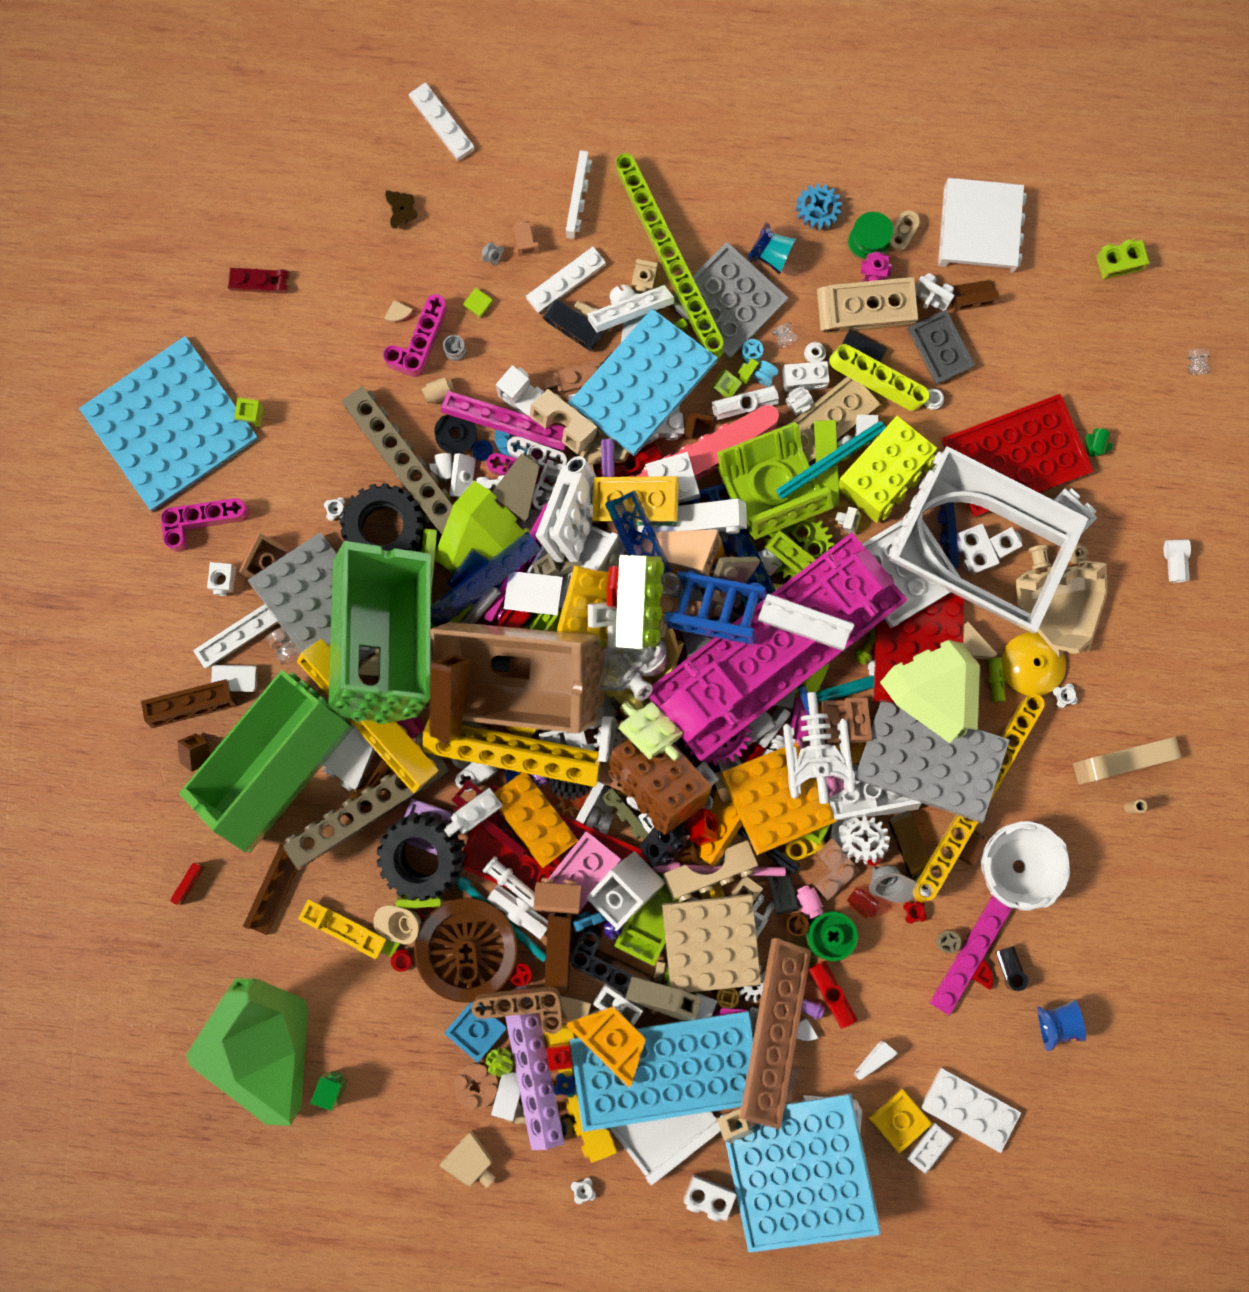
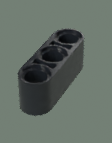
[542,299,605,351]

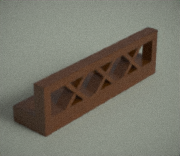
[141,679,237,728]
[242,844,297,935]

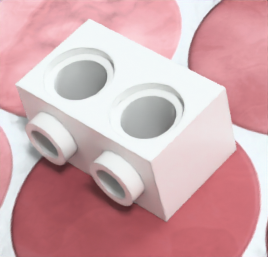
[782,361,829,393]
[954,524,999,576]
[539,731,587,747]
[683,1174,736,1222]

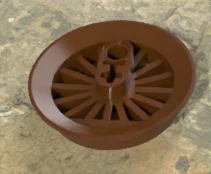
[414,898,517,1003]

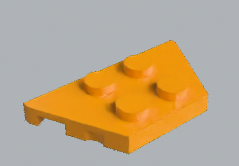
[566,1006,646,1087]

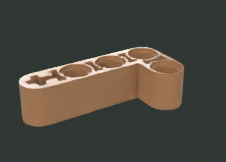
[472,986,563,1034]

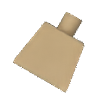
[439,1131,496,1188]

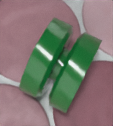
[806,911,858,961]

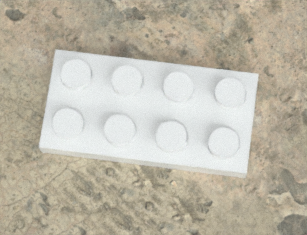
[920,1068,1021,1153]

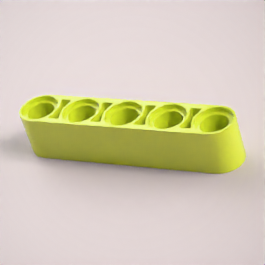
[829,344,929,411]

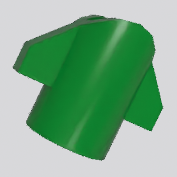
[1085,428,1113,457]

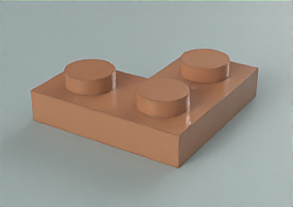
[812,839,860,900]

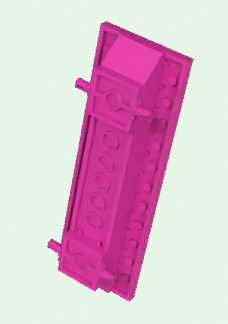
[648,533,908,762]

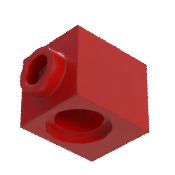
[687,808,718,846]
[546,1043,572,1071]

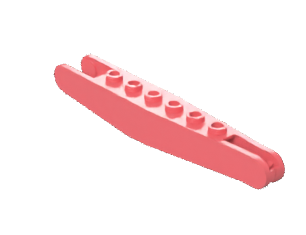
[594,405,779,524]

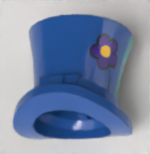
[1036,1000,1086,1051]

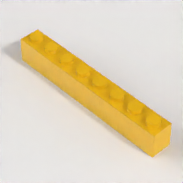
[297,638,439,793]

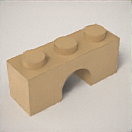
[529,389,597,454]

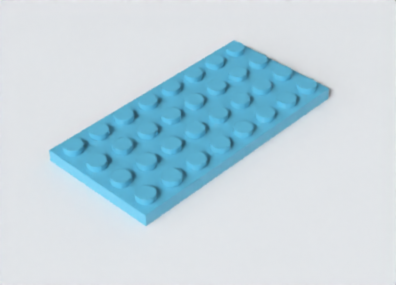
[570,1011,753,1132]

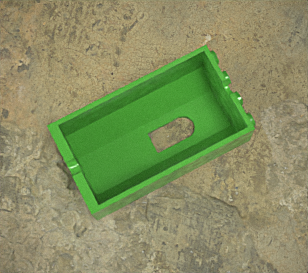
[329,541,431,724]
[179,670,354,853]

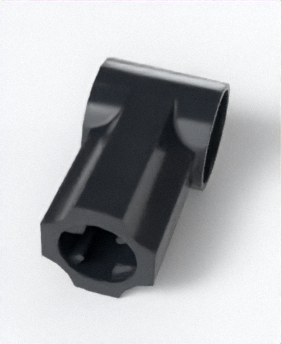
[995,946,1028,991]

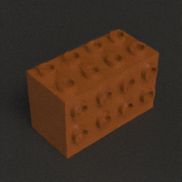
[608,739,712,835]

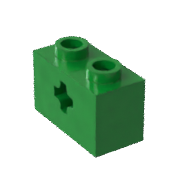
[310,1071,348,1111]

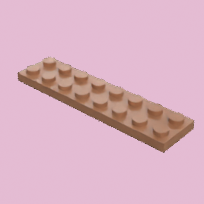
[739,938,811,1129]

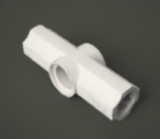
[712,386,779,420]
[487,885,548,939]

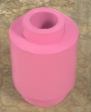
[795,885,823,919]

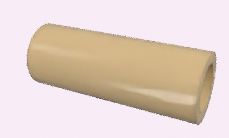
[1124,800,1147,814]

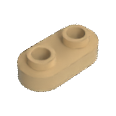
[888,211,920,251]

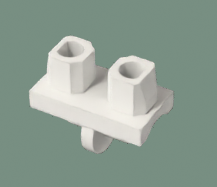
[915,273,954,311]

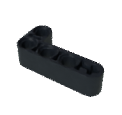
[570,925,653,994]

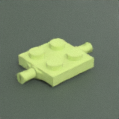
[619,701,683,761]

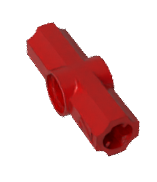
[597,442,662,477]
[808,960,858,1029]

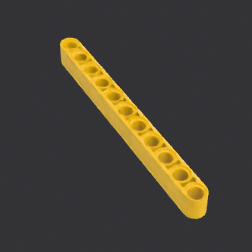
[913,694,1045,902]

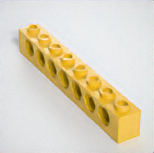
[422,718,601,787]

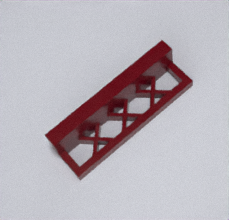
[451,780,527,857]

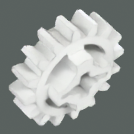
[841,816,890,864]

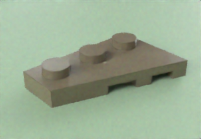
[707,557,761,618]

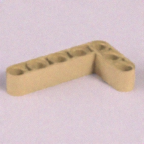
[1072,737,1182,784]

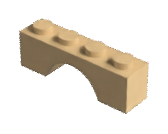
[663,840,758,902]

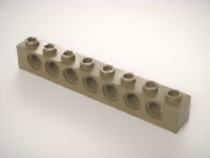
[341,386,453,536]
[283,753,449,871]

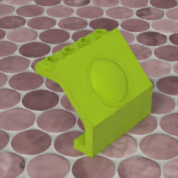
[717,422,833,539]

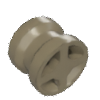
[936,931,961,953]

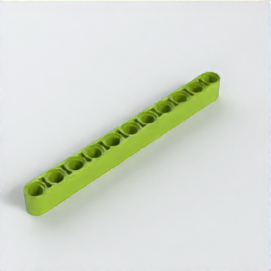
[616,153,724,358]

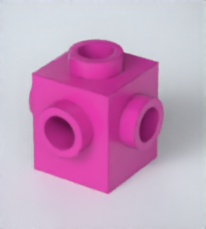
[860,252,892,282]

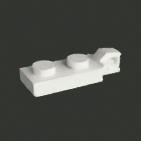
[444,788,503,837]

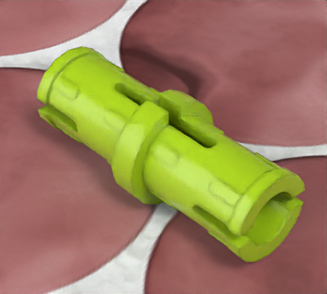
[988,658,1006,703]

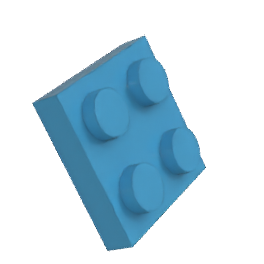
[444,1002,507,1063]

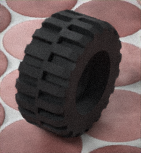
[340,483,426,552]
[376,812,466,901]

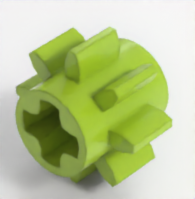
[486,1047,514,1077]

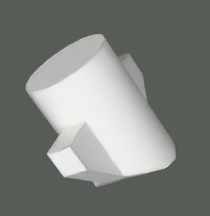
[429,453,453,482]

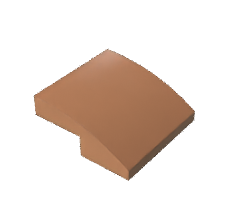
[820,698,872,745]

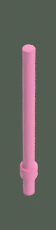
[652,862,786,876]

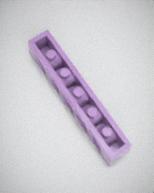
[505,1013,565,1150]

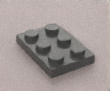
[907,310,975,385]

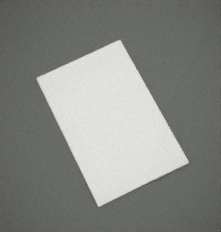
[504,571,563,615]

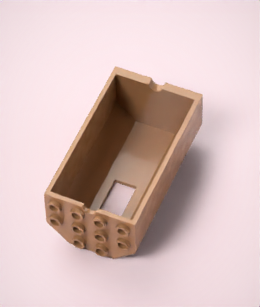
[428,622,606,734]

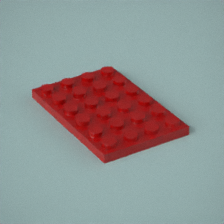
[941,393,1094,518]
[873,592,964,703]

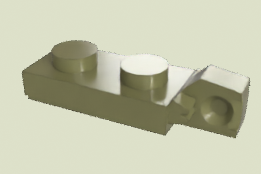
[602,788,648,840]

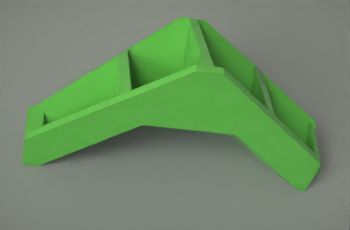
[186,978,308,1126]

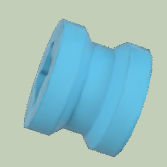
[741,339,763,363]
[752,360,779,387]

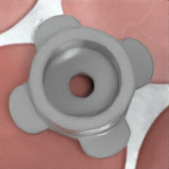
[482,243,504,265]

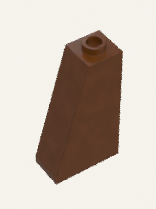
[430,655,472,743]
[545,911,575,997]

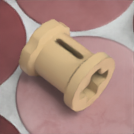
[1028,545,1051,570]

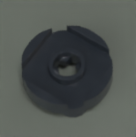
[434,414,477,455]

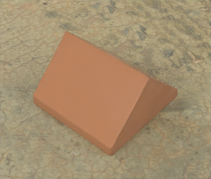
[239,532,292,579]

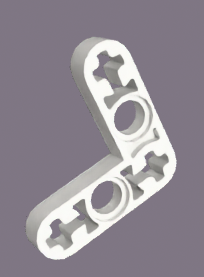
[507,436,567,512]

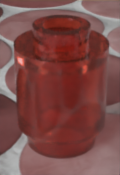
[846,887,880,919]

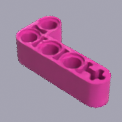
[383,294,447,377]
[161,498,249,552]

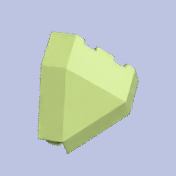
[880,640,980,743]

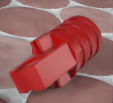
[606,566,619,609]

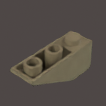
[625,977,702,1021]

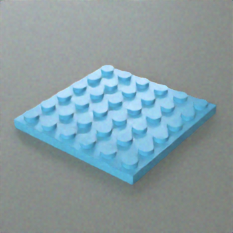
[79,336,258,512]
[720,1094,882,1252]

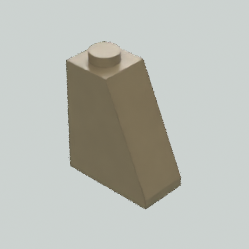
[492,453,539,524]

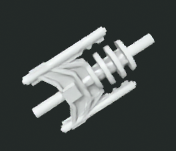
[783,692,855,804]

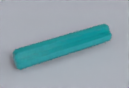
[816,675,874,704]

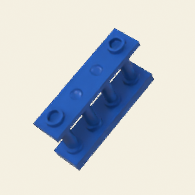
[664,571,767,645]

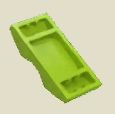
[614,873,680,966]

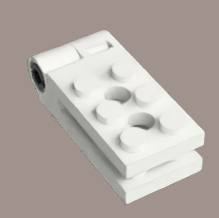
[536,456,597,562]

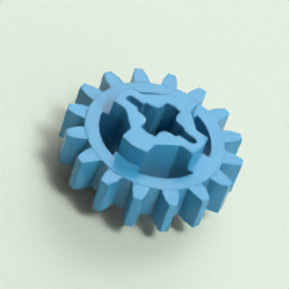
[795,183,842,231]

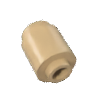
[422,377,455,404]

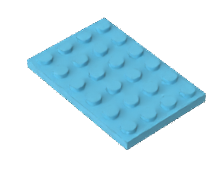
[568,309,718,456]

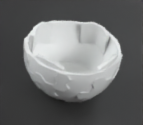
[981,821,1070,911]

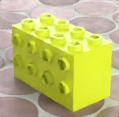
[839,416,937,523]

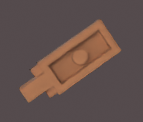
[544,361,600,393]

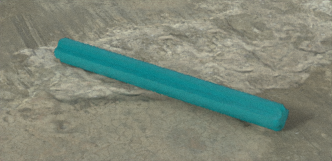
[776,421,886,499]

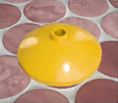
[1001,632,1066,696]

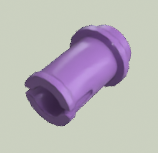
[801,999,825,1020]

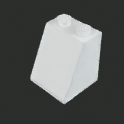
[586,851,666,930]

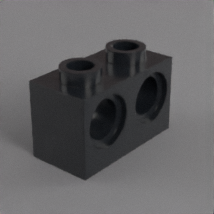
[639,823,691,867]

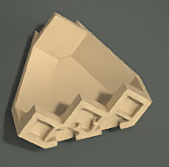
[1016,560,1108,657]

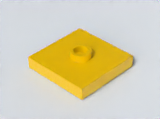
[869,1088,932,1154]

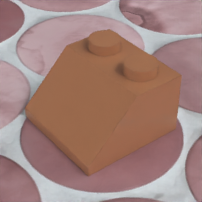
[533,878,581,914]

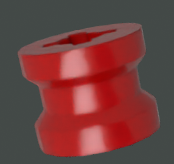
[510,963,532,986]

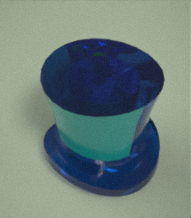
[747,222,797,275]

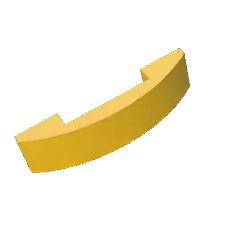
[298,899,387,960]

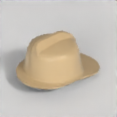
[373,906,422,944]

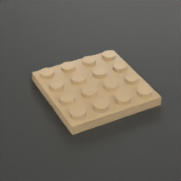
[662,894,761,992]

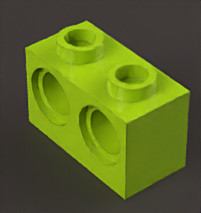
[1096,239,1149,280]

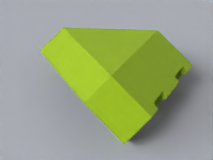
[434,481,530,580]

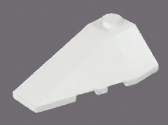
[829,782,921,820]

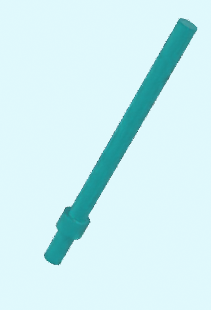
[456,875,546,962]

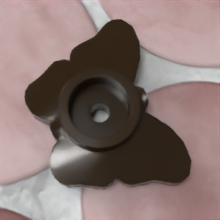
[385,190,418,229]

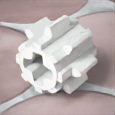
[786,387,814,415]

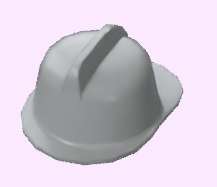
[869,865,916,903]

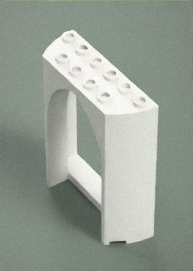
[888,446,1088,633]

